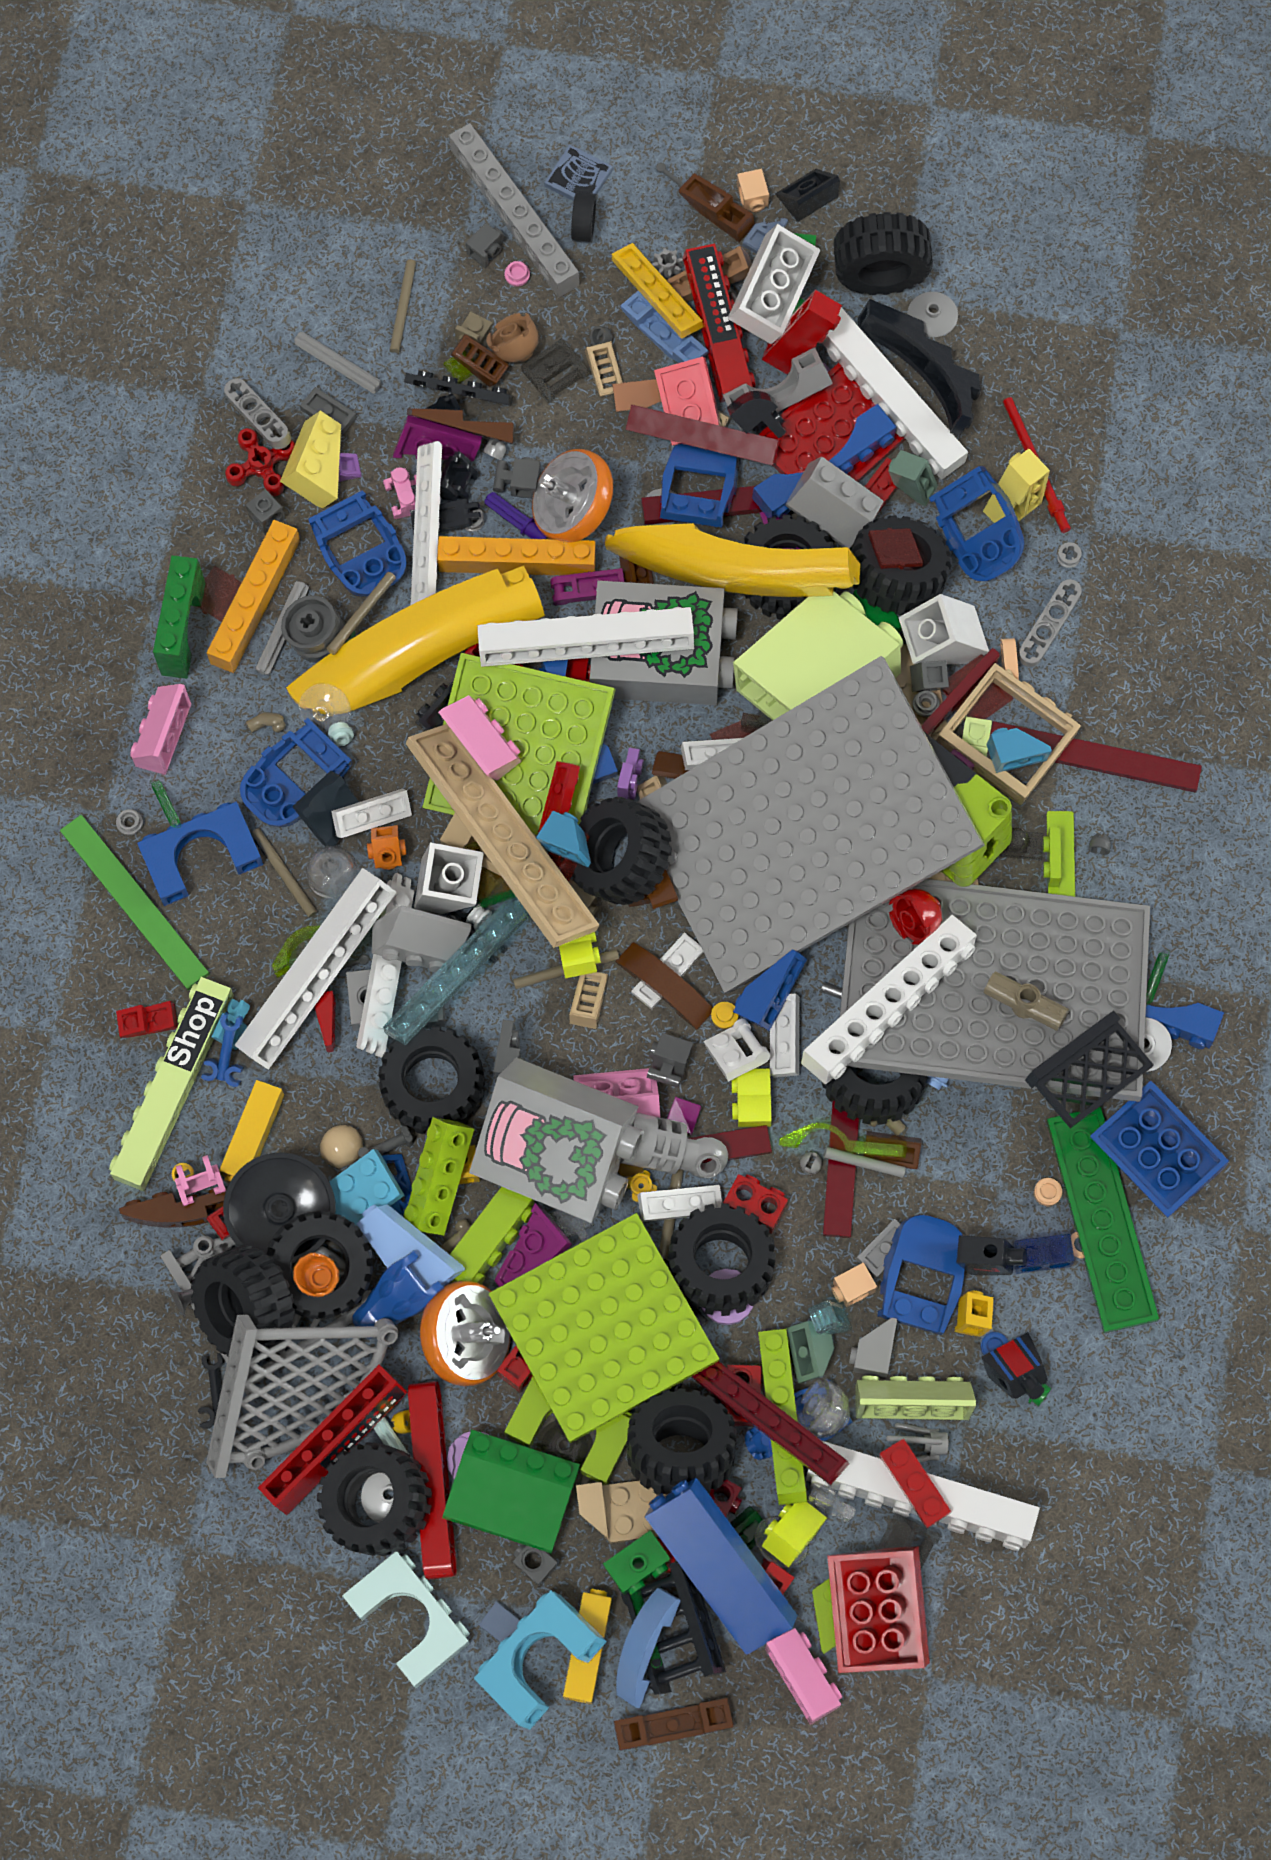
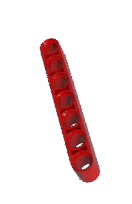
[408,1381,457,1580]

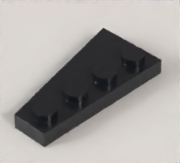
[404,370,513,406]

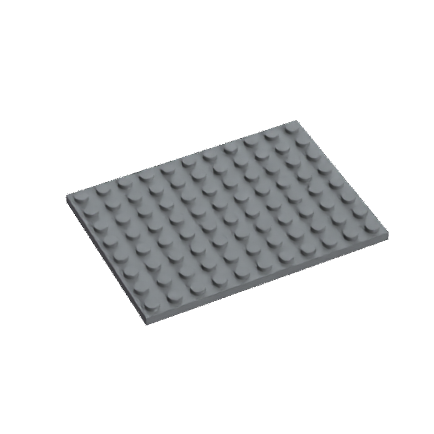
[637,656,985,994]
[836,879,1150,1102]

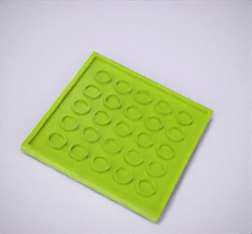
[422,653,616,835]
[488,1213,719,1443]

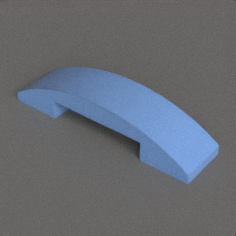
[620,291,709,363]
[616,1588,680,1708]

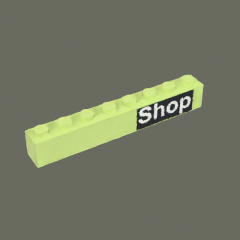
[109,977,234,1191]

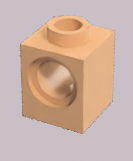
[737,169,769,212]
[831,1262,877,1308]

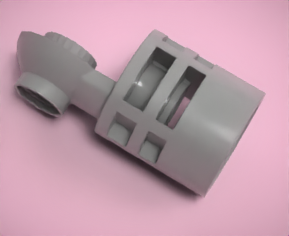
[621,1113,728,1178]

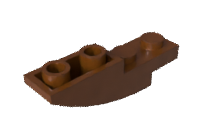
[119,1189,227,1228]

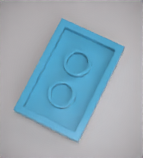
[329,1149,405,1225]

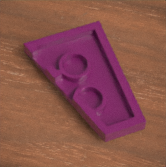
[392,415,482,462]
[494,1203,572,1287]

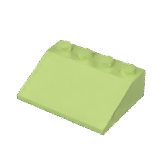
[856,1376,976,1420]

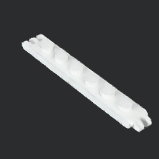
[411,441,442,605]
[356,873,414,1058]

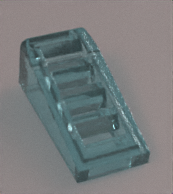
[808,1300,852,1334]

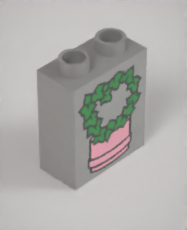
[590,581,738,705]
[469,1058,644,1223]

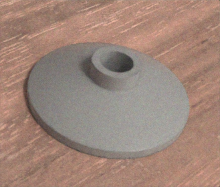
[907,292,958,337]

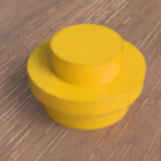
[711,1002,738,1029]

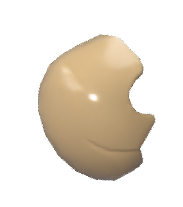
[320,1125,363,1168]

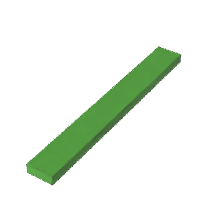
[60,815,210,991]

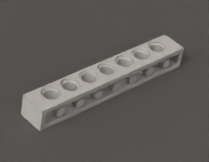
[449,123,579,298]

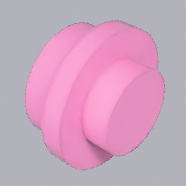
[505,261,530,286]

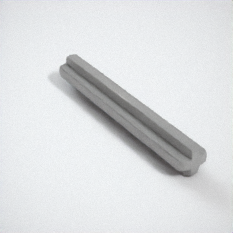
[294,332,382,393]
[256,581,309,675]

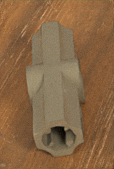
[984,971,1069,1031]

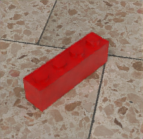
[761,290,842,374]

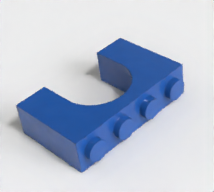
[137,802,263,906]

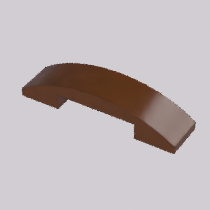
[615,942,713,1030]
[613,1698,733,1751]

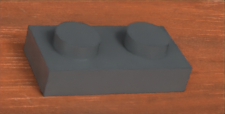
[300,387,357,437]

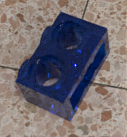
[1012,1233,1075,1274]

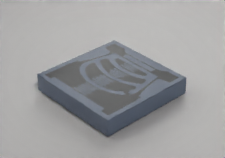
[544,144,613,201]

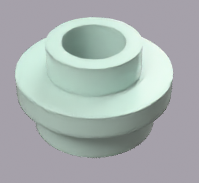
[327,722,354,746]

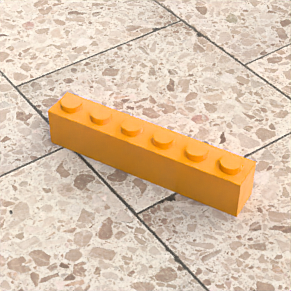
[206,520,300,673]
[437,536,596,576]

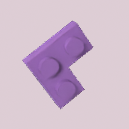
[617,748,644,800]

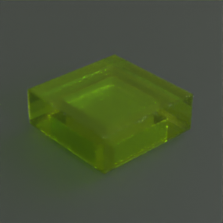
[443,350,474,384]

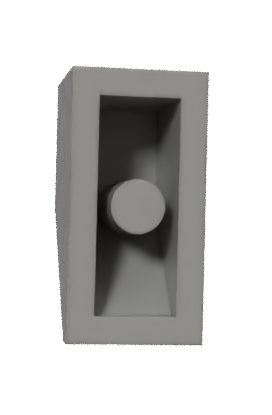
[849,1318,897,1378]

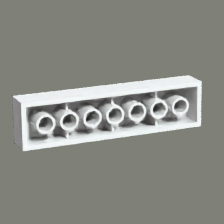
[806,1441,1040,1551]

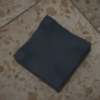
[292,771,359,849]

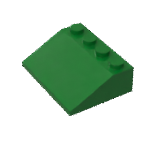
[442,1430,580,1554]

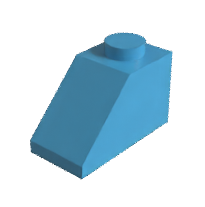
[986,728,1052,773]
[536,811,591,867]

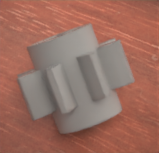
[652,248,683,279]

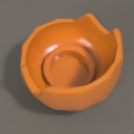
[293,1253,339,1297]

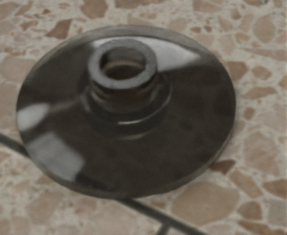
[537,1420,593,1472]

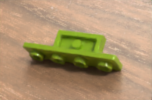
[1042,811,1075,897]

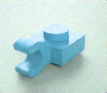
[211,999,250,1050]

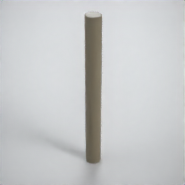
[389,259,416,353]
[326,572,396,655]
[251,828,318,918]
[513,949,619,989]
[659,1169,684,1261]

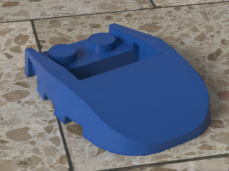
[660,443,738,528]
[929,466,1024,581]
[308,490,406,596]
[240,718,353,827]
[878,1215,965,1335]

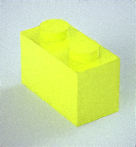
[762,1502,827,1567]

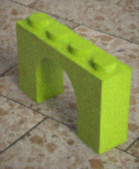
[504,1377,632,1485]

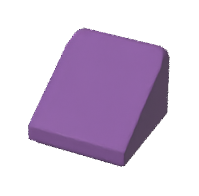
[338,453,362,482]

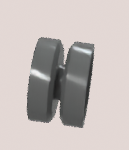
[281,595,347,663]

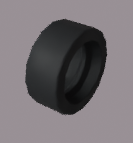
[571,192,596,242]

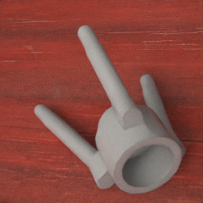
[886,1423,948,1463]

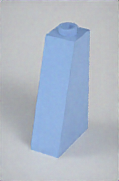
[356,1204,465,1289]

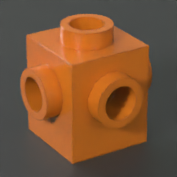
[367,825,406,870]

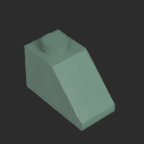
[888,450,938,507]
[786,1321,834,1383]

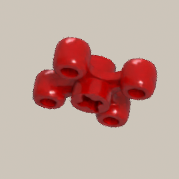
[225,428,295,496]

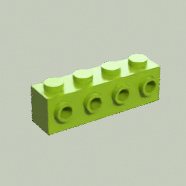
[404,1117,474,1235]
[450,1187,535,1284]

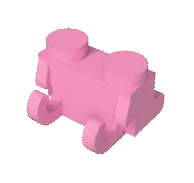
[383,467,416,519]
[174,1155,226,1206]

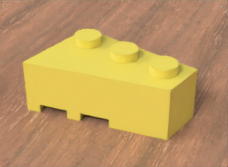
[280,410,341,508]
[983,449,1050,523]

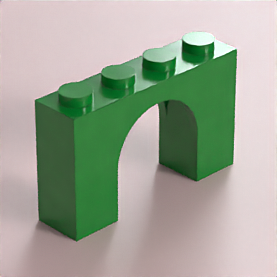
[153,555,206,679]

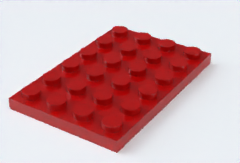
[758,363,906,483]

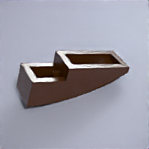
[678,173,755,242]

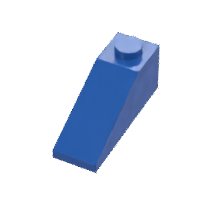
[733,949,807,1031]

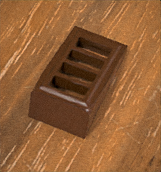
[450,334,509,387]

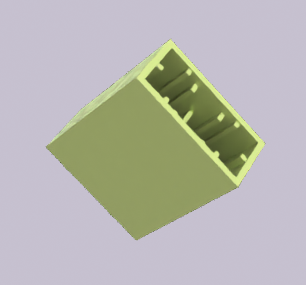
[733,591,903,720]

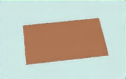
[612,379,661,412]

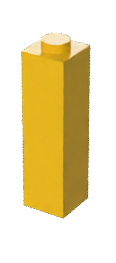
[219,1080,284,1184]
[563,1589,612,1704]

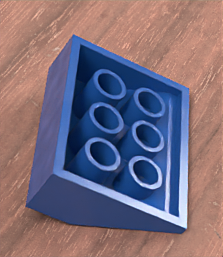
[1090,1081,1229,1218]

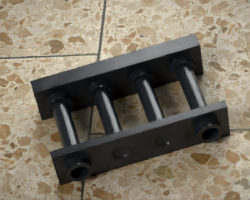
[621,1561,726,1695]

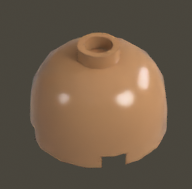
[486,313,539,363]

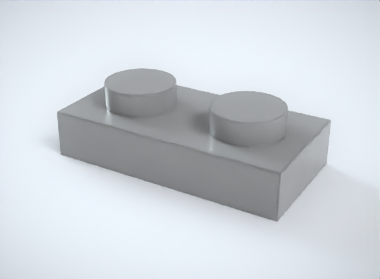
[855,1219,900,1278]

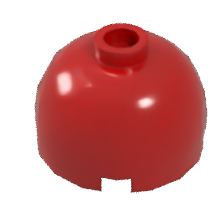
[889,889,942,945]

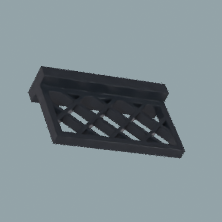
[1025,1010,1154,1129]

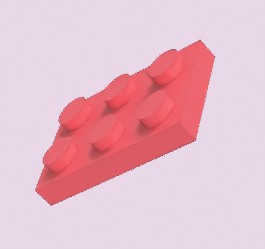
[654,357,721,446]

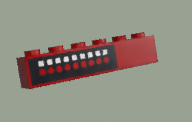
[682,243,755,403]
[258,1364,408,1515]

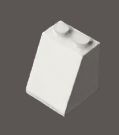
[898,594,989,664]
[414,843,484,915]

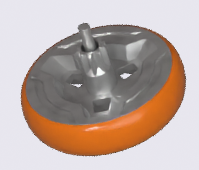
[532,449,613,542]
[420,1281,510,1386]

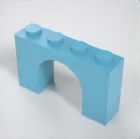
[474,1590,607,1730]

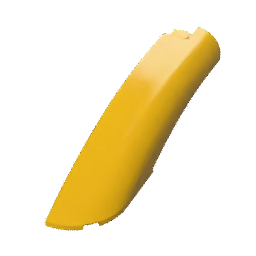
[286,566,545,715]

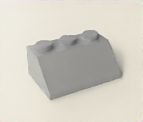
[785,457,884,548]
[372,905,471,972]

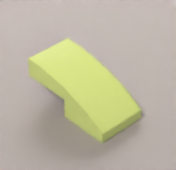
[962,716,992,773]

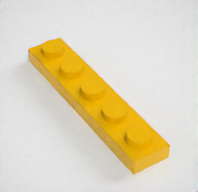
[611,243,703,339]

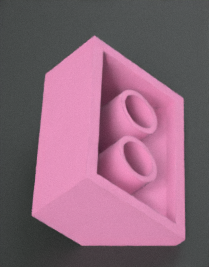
[130,684,191,775]
[439,695,522,781]
[573,1068,660,1118]
[765,1628,842,1725]

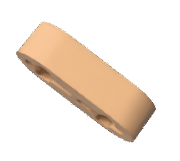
[1000,638,1019,680]

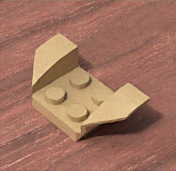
[576,1481,666,1544]

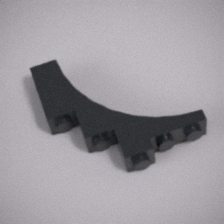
[858,299,982,437]

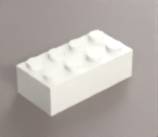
[727,224,820,344]

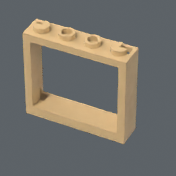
[936,663,1081,805]

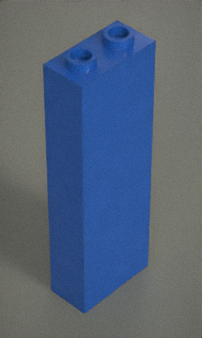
[645,1478,798,1655]

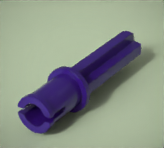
[484,492,549,539]

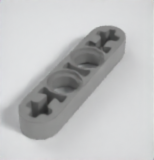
[224,378,291,449]
[1019,579,1082,667]

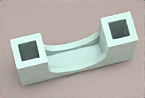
[342,1552,470,1688]

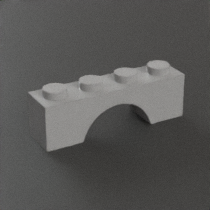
[723,347,833,431]

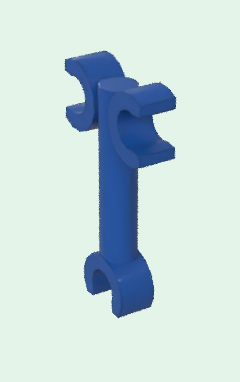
[201,1012,244,1087]

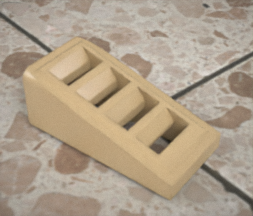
[585,341,623,397]
[569,972,608,1029]

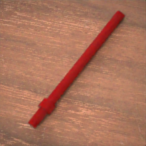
[1003,397,1071,533]

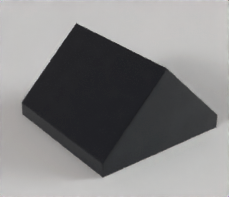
[775,169,840,222]

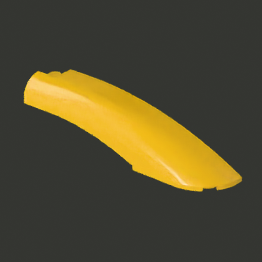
[605,523,860,597]

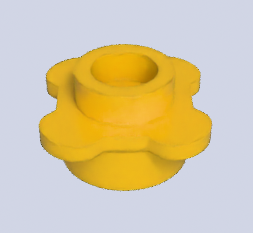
[627,1170,657,1202]

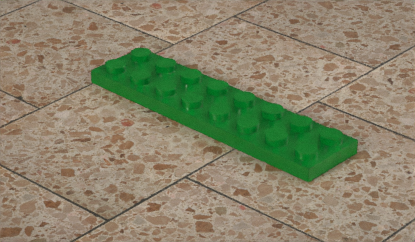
[1046,1107,1159,1334]

